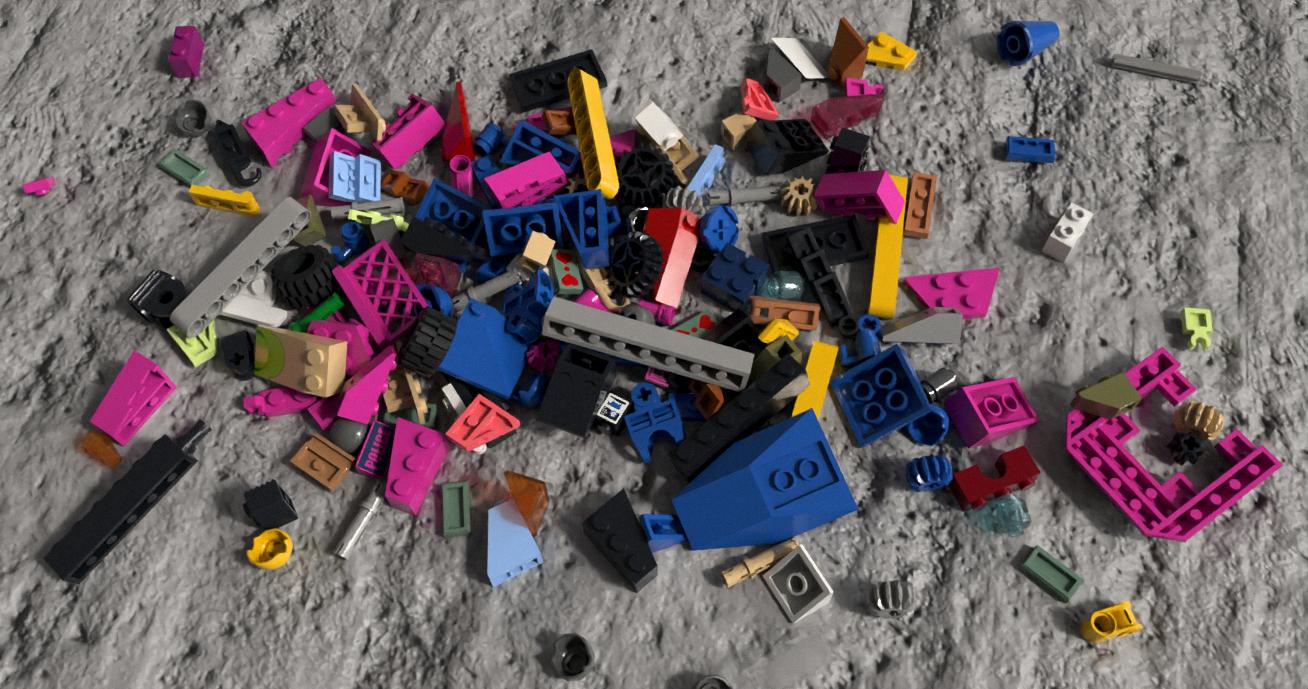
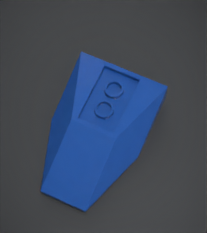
[671,408,859,551]

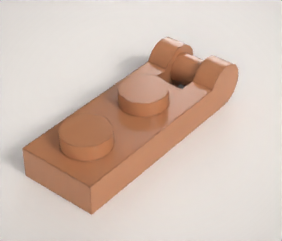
[747,296,820,331]

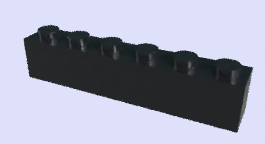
[668,354,810,483]
[43,434,198,584]

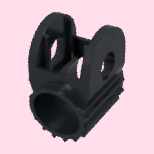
[126,269,188,330]

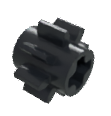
[1167,431,1205,466]

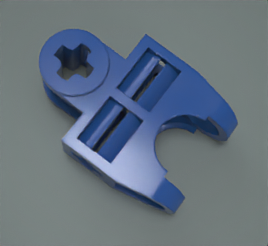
[501,269,554,344]
[624,382,686,463]

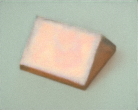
[504,470,550,537]

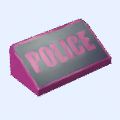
[355,421,395,480]

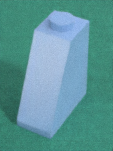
[487,498,543,587]

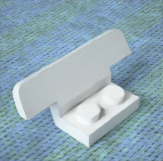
[220,271,287,327]

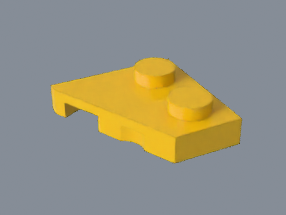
[866,31,917,71]

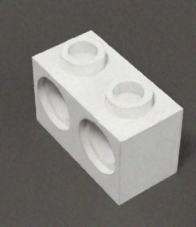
[1041,203,1094,263]

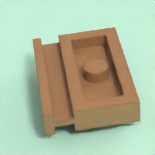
[290,432,357,492]

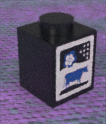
[595,390,634,437]

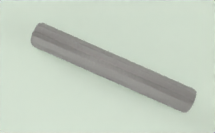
[1110,54,1203,84]

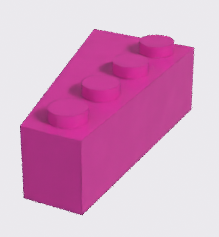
[241,78,336,168]

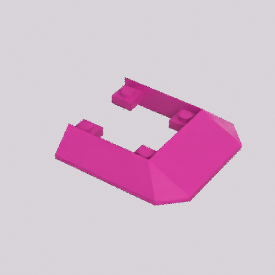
[1065,346,1283,542]

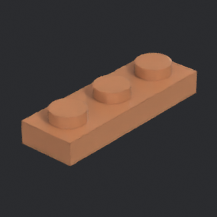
[903,172,937,239]

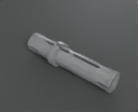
[708,185,780,206]
[331,197,405,222]
[451,267,522,314]
[333,481,387,561]

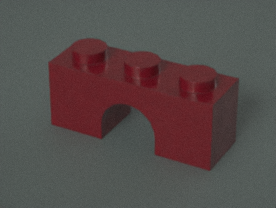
[948,445,1041,512]

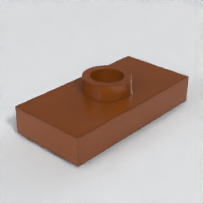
[542,110,577,135]

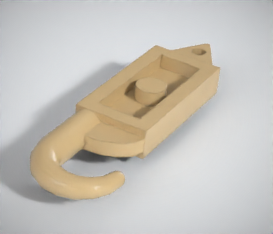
[574,245,630,314]

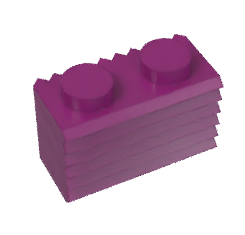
[167,26,205,78]

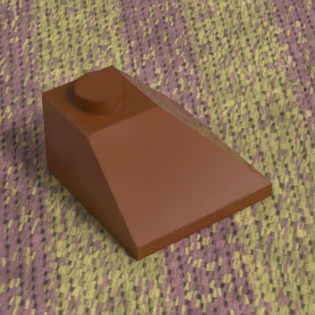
[828,17,869,87]

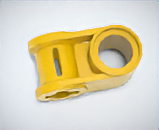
[1080,601,1143,643]

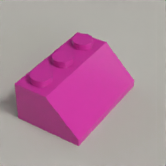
[300,128,371,207]

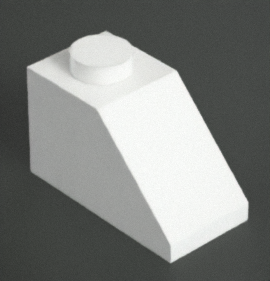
[633,99,683,151]

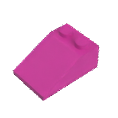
[943,377,1040,449]

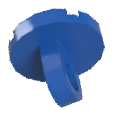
[699,205,739,254]

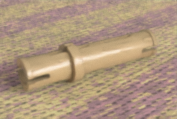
[720,537,799,588]

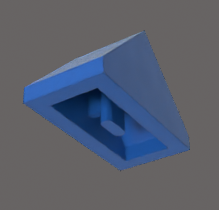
[639,514,688,553]

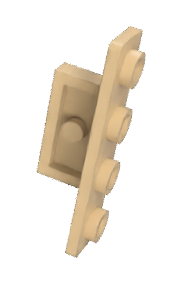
[334,84,386,141]
[635,119,700,187]
[383,339,428,424]

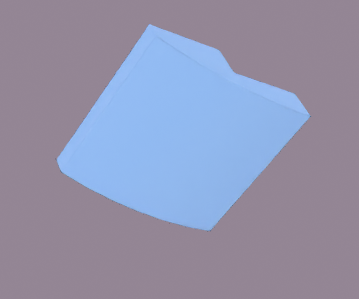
[328,151,381,203]

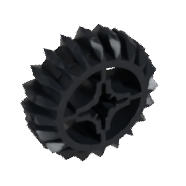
[615,143,675,207]
[605,232,666,298]

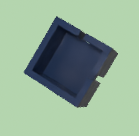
[700,243,769,313]

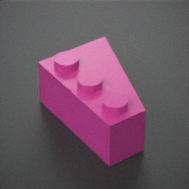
[370,93,446,170]
[90,350,177,447]

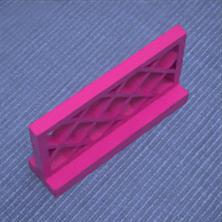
[332,239,429,350]

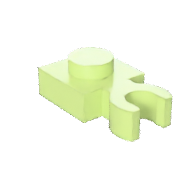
[1181,307,1213,352]

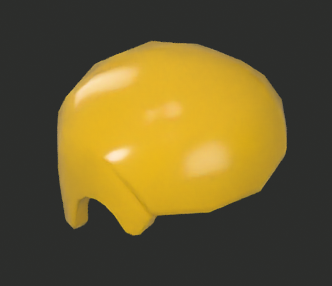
[246,528,293,570]

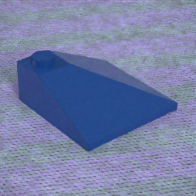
[415,178,494,274]
[437,298,535,400]
[830,344,932,448]

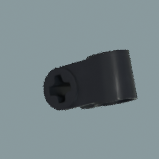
[220,330,255,381]

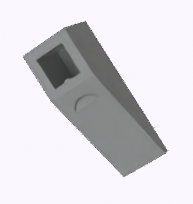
[879,307,963,347]

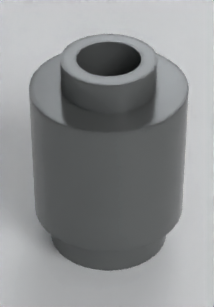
[921,368,958,404]

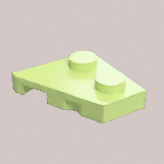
[348,209,409,233]
[167,319,218,368]

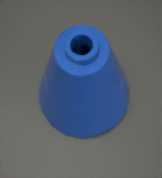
[997,21,1059,66]

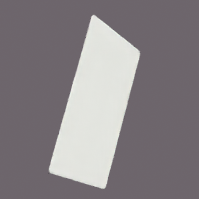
[771,38,830,78]

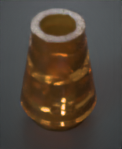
[81,431,123,468]

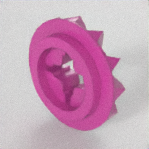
[526,338,562,371]

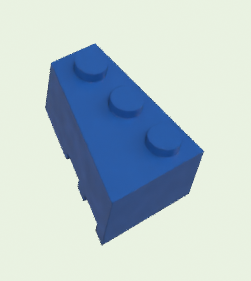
[500,120,582,174]
[554,189,609,269]

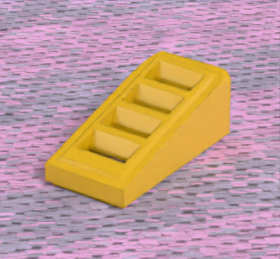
[758,318,799,345]

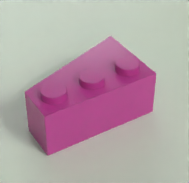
[484,152,567,209]
[813,170,905,224]
[385,417,451,516]

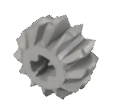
[662,186,703,215]
[867,580,916,619]

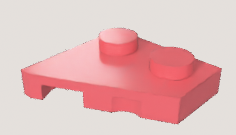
[741,78,779,121]
[445,394,520,452]

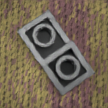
[303,101,343,143]

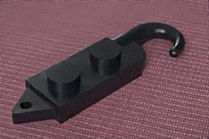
[211,119,262,187]

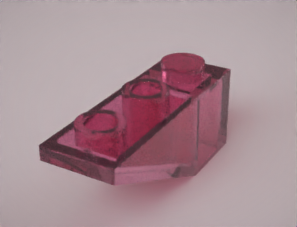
[810,94,885,140]
[415,253,462,298]

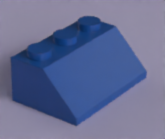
[482,202,564,256]

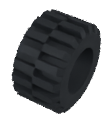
[270,244,340,308]
[397,306,457,378]

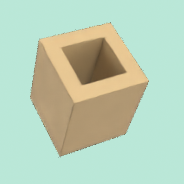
[721,111,756,150]
[516,231,556,273]

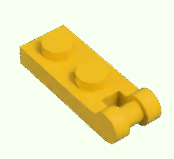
[188,185,260,216]

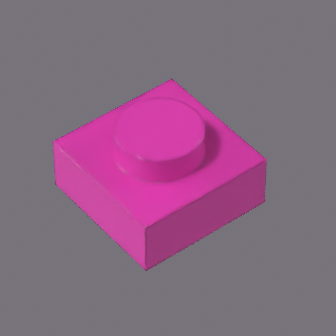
[22,176,56,196]

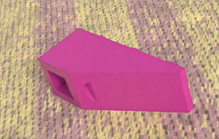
[336,345,399,425]

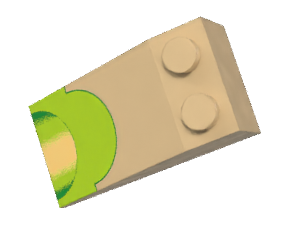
[254,325,347,397]

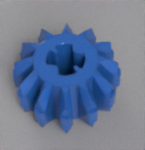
[905,454,953,492]

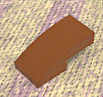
[380,170,430,204]
[688,379,724,421]

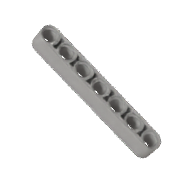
[170,197,311,338]

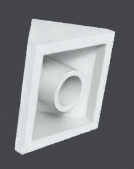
[763,544,834,623]

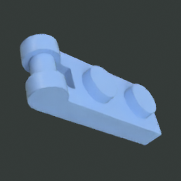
[688,144,725,196]

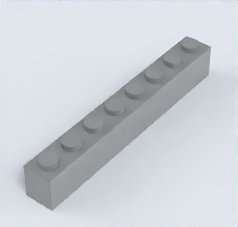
[542,297,754,392]

